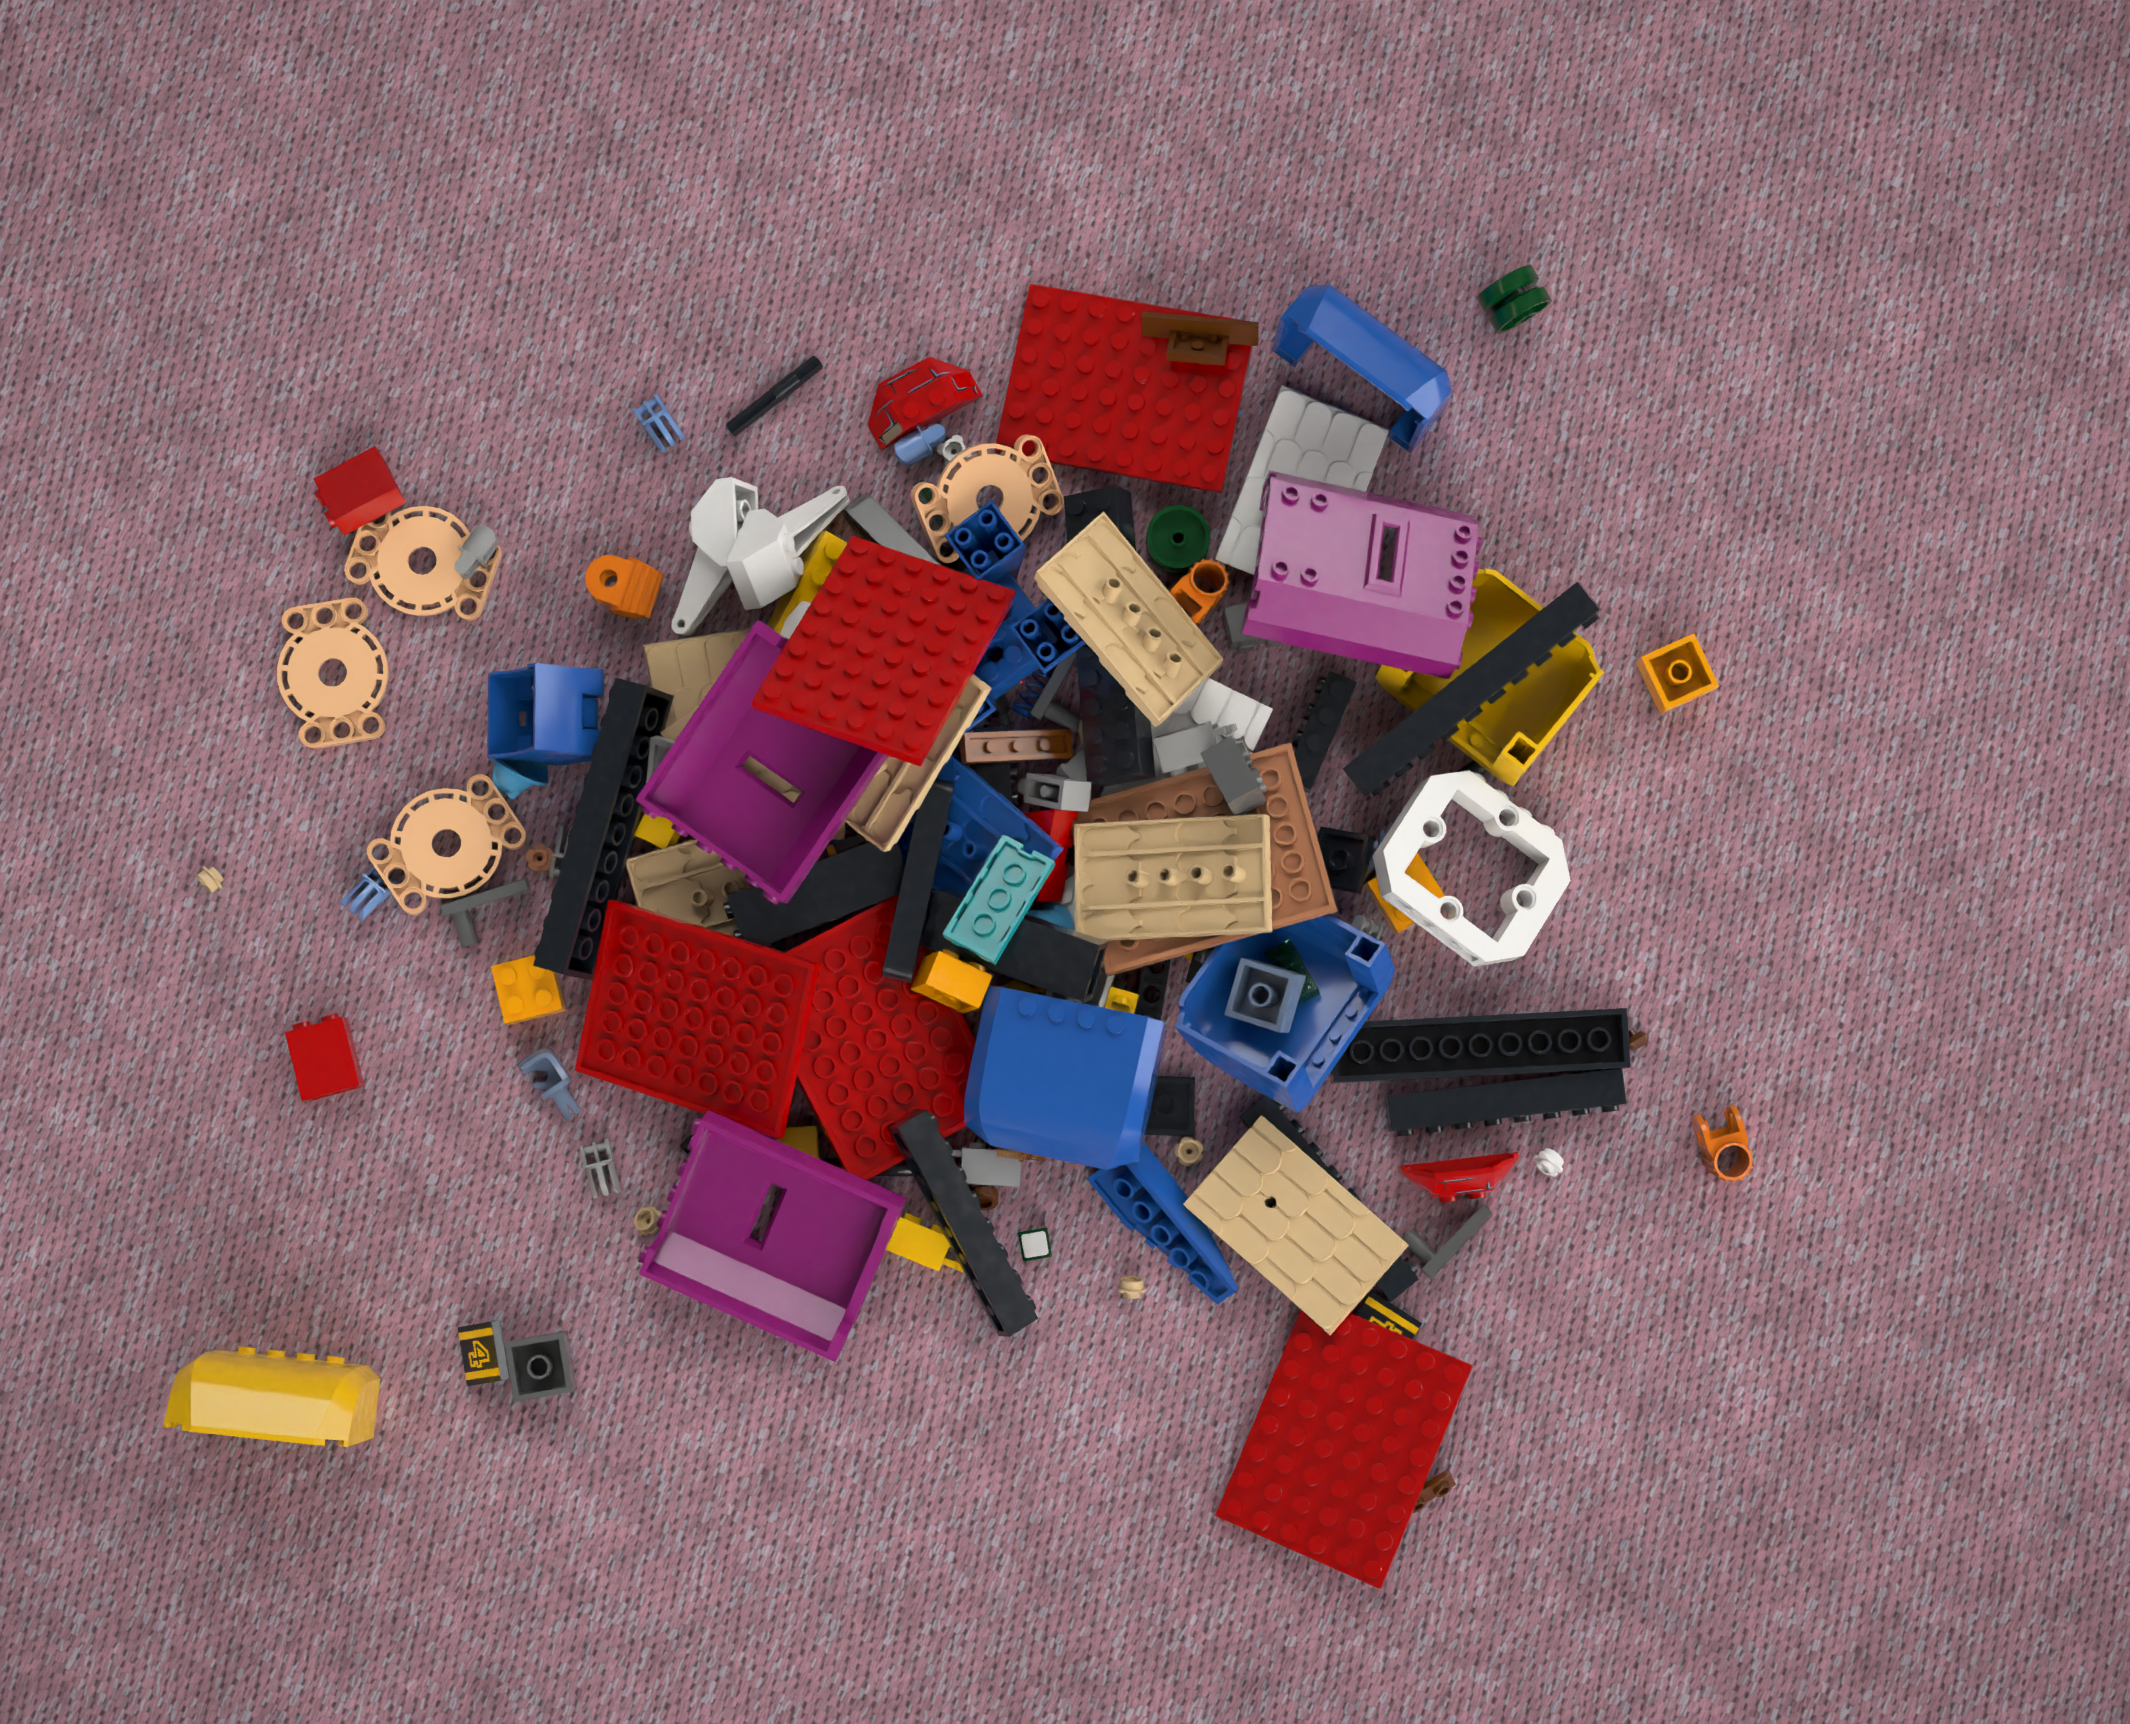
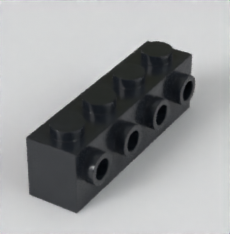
[1292,671,1357,793]

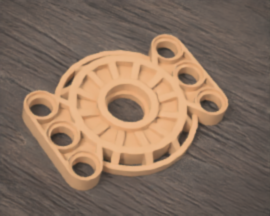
[911,434,1064,563]
[344,506,502,621]
[277,598,389,749]
[367,774,526,915]

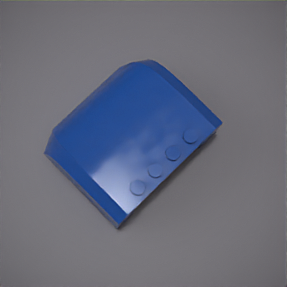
[1272,284,1452,453]
[1175,914,1395,1113]
[964,986,1167,1170]

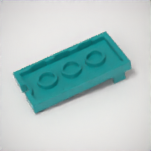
[943,834,1056,964]

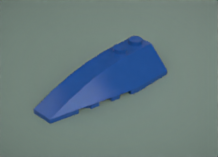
[1087,1142,1238,1304]

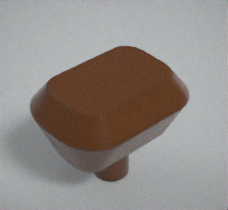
[1629,1029,1649,1051]

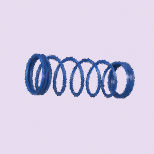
[1011,664,1058,719]

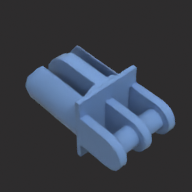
[632,393,686,453]
[895,424,946,466]
[340,866,399,921]

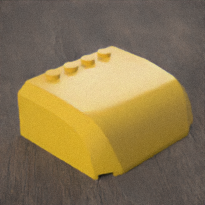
[1375,568,1604,787]
[163,1346,381,1447]

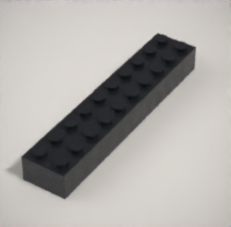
[1064,485,1155,787]
[1343,582,1602,797]
[533,678,674,980]
[1330,1008,1631,1084]

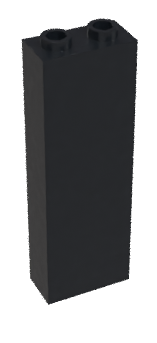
[722,840,906,946]
[920,887,1108,1002]

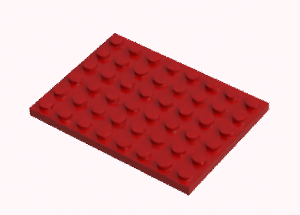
[994,284,1253,494]
[752,535,1016,767]
[785,894,976,1180]
[574,899,820,1139]
[1215,1310,1473,1589]

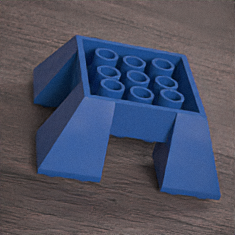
[944,500,1086,733]

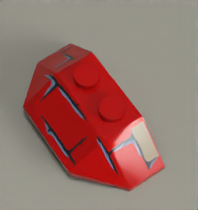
[867,356,983,451]
[1398,1152,1519,1203]

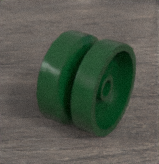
[1476,264,1552,334]
[1145,505,1211,576]

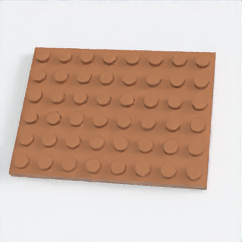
[1071,743,1338,976]

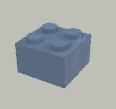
[1224,958,1306,1033]

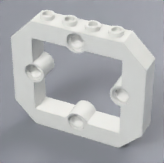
[1373,770,1571,967]

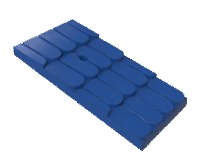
[898,753,1064,895]

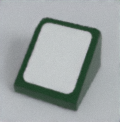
[1018,1227,1052,1262]

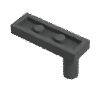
[1030,651,1082,733]
[440,877,531,948]
[1402,1205,1492,1280]

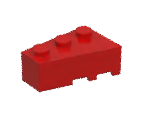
[1024,809,1079,905]

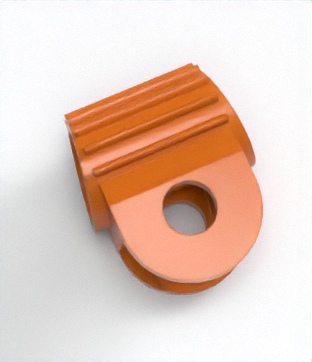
[585,555,664,619]
[1169,558,1230,627]
[1692,1104,1754,1183]

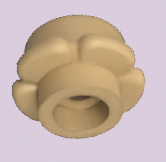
[196,866,224,894]
[1174,1137,1203,1166]
[634,1207,661,1236]
[1117,1276,1146,1299]

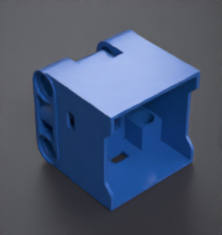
[487,663,604,765]

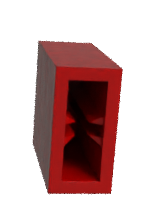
[313,446,406,536]
[285,1013,365,1102]

